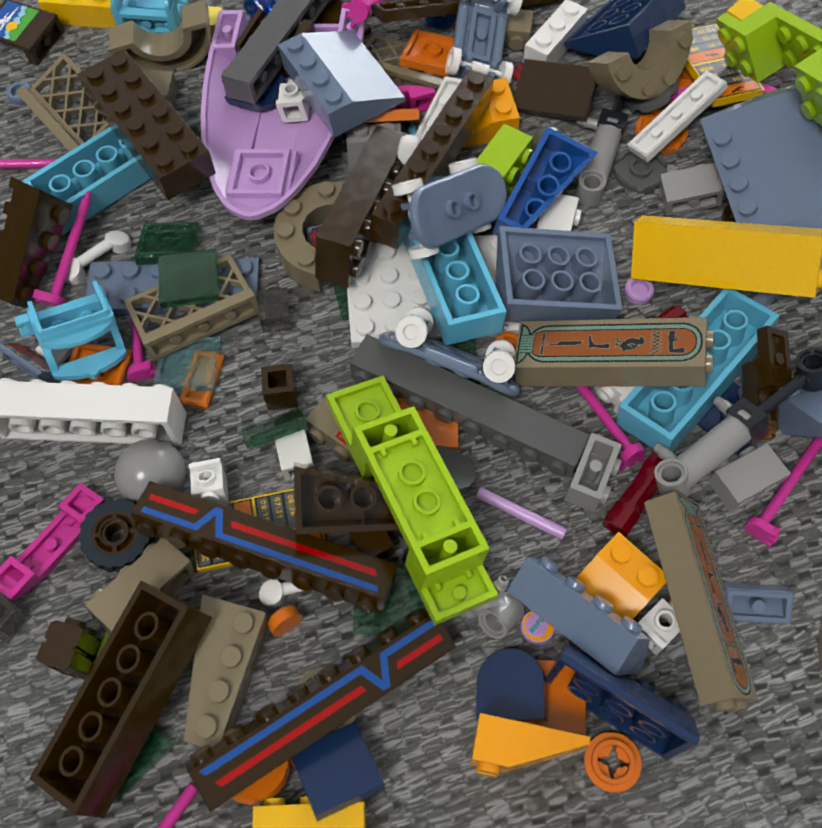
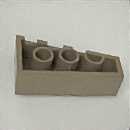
[184,594,269,748]

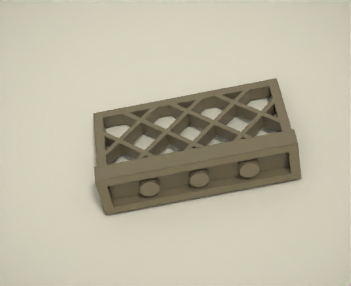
[365,33,449,93]
[16,53,110,152]
[123,254,261,361]

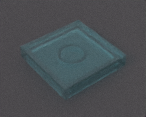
[152,337,223,391]

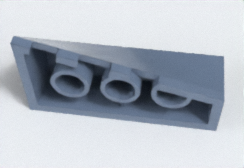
[507,556,650,675]

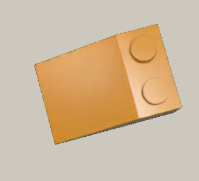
[462,78,520,148]
[576,532,666,619]
[470,713,591,778]

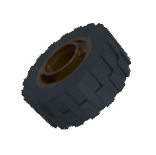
[78,498,156,573]

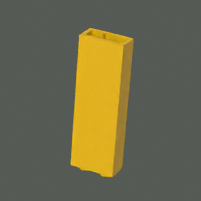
[631,215,822,298]

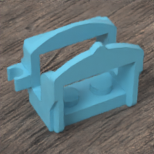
[110,0,189,34]
[14,280,127,381]

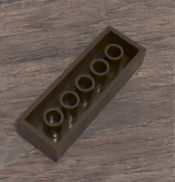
[77,49,216,200]
[315,125,408,288]
[29,581,212,818]

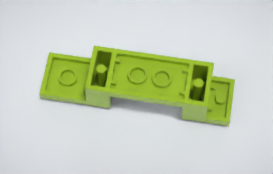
[716,2,822,126]
[326,375,498,626]

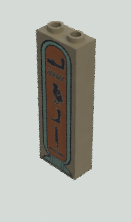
[514,317,713,387]
[644,491,758,713]

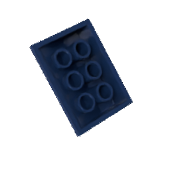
[564,0,686,60]
[546,640,700,760]

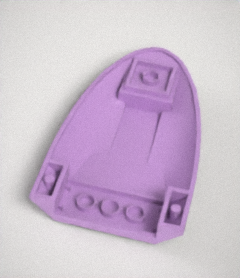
[201,8,367,221]

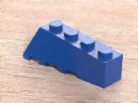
[492,126,598,235]

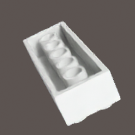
[0,378,187,446]

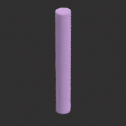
[476,487,568,540]

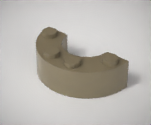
[109,0,211,71]
[587,20,693,99]
[274,181,344,292]

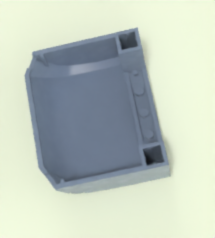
[700,84,822,229]

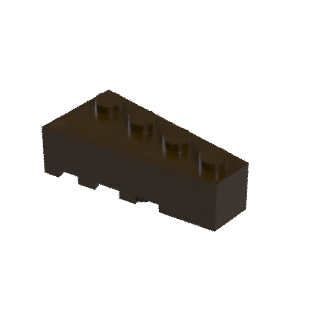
[0,177,73,308]
[294,462,399,535]

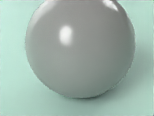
[114,439,187,503]

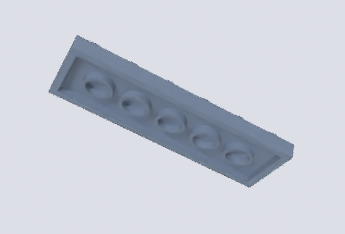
[86,258,260,315]

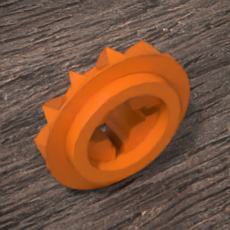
[583,732,642,793]

